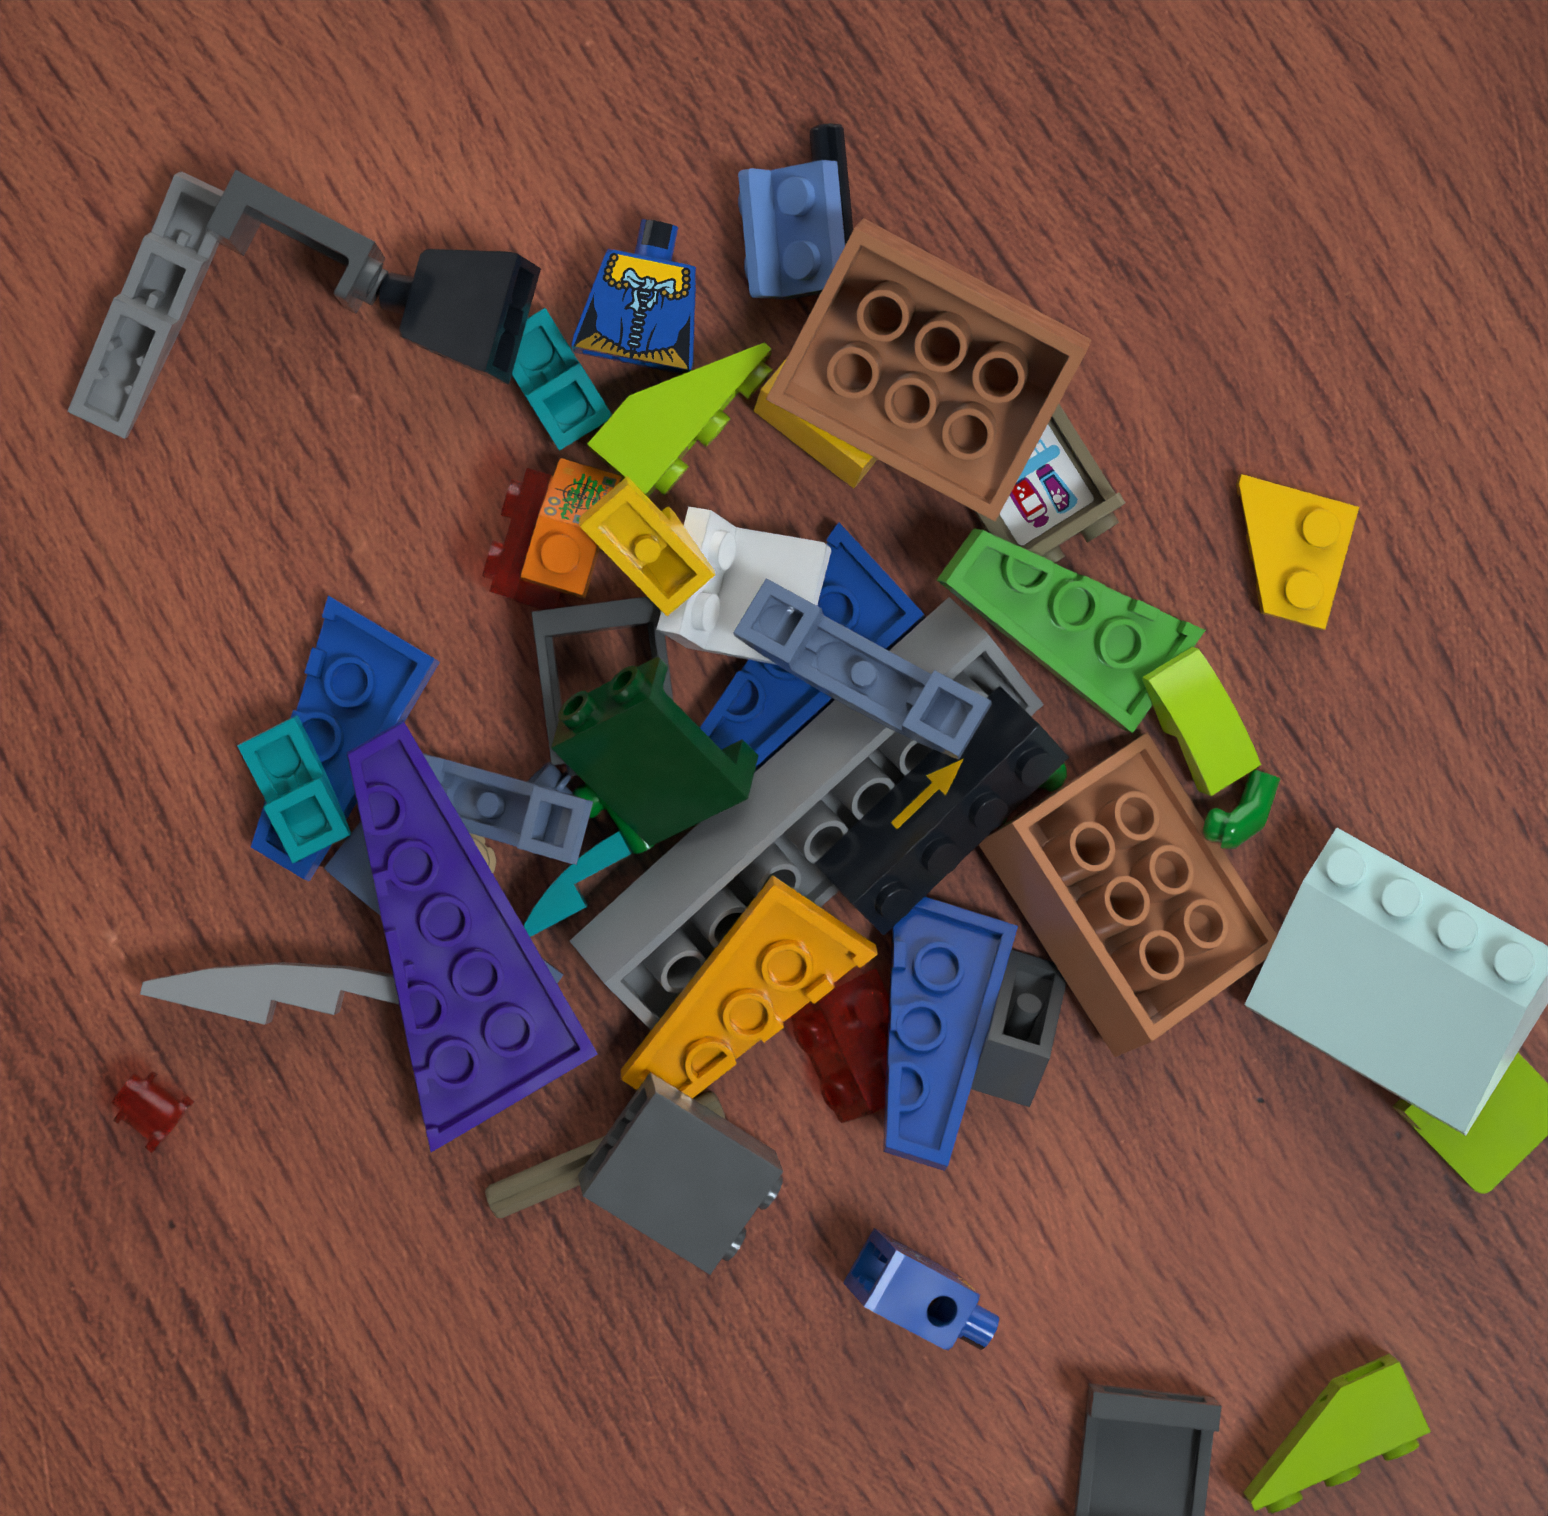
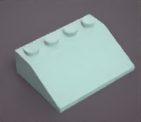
[1244,828,1548,1136]

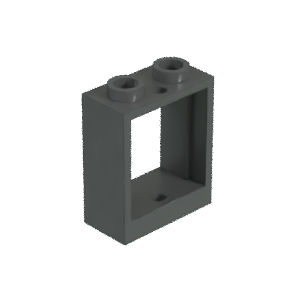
[532,597,674,776]

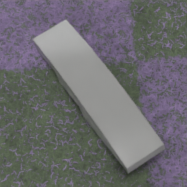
[67,171,224,439]
[140,962,399,1025]

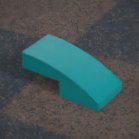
[512,308,612,451]
[237,715,351,864]
[524,831,632,937]

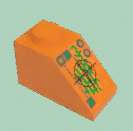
[520,458,622,599]

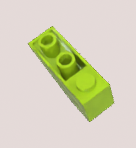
[587,342,772,497]
[1243,1353,1431,1513]

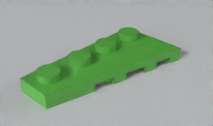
[936,528,1206,733]

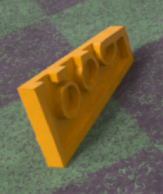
[621,875,878,1099]

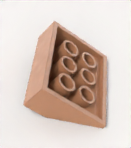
[766,218,1092,521]
[979,732,1277,1057]

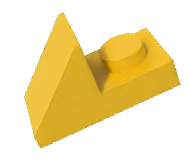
[579,476,715,616]

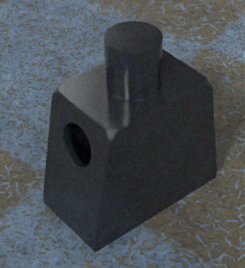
[379,249,541,385]

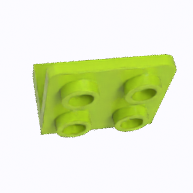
[1392,1052,1548,1194]

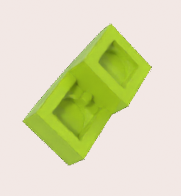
[1142,647,1261,796]

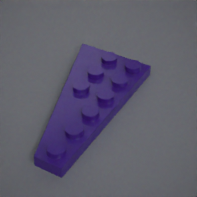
[346,720,598,1152]

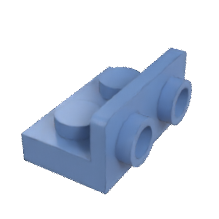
[738,160,845,300]

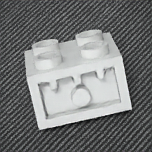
[656,506,831,665]

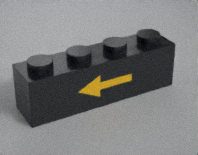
[815,685,1069,935]

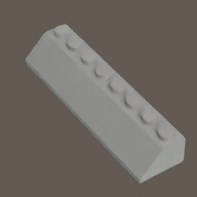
[570,597,1044,1030]

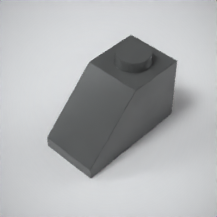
[971,949,1066,1107]

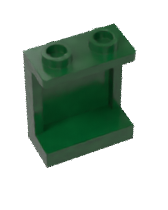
[551,657,759,846]

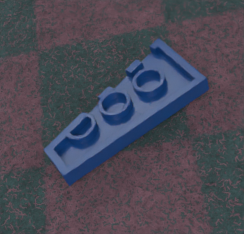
[700,522,926,773]
[251,596,440,881]
[883,897,1018,1171]

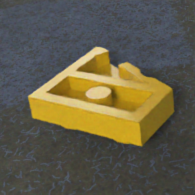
[1236,474,1359,631]

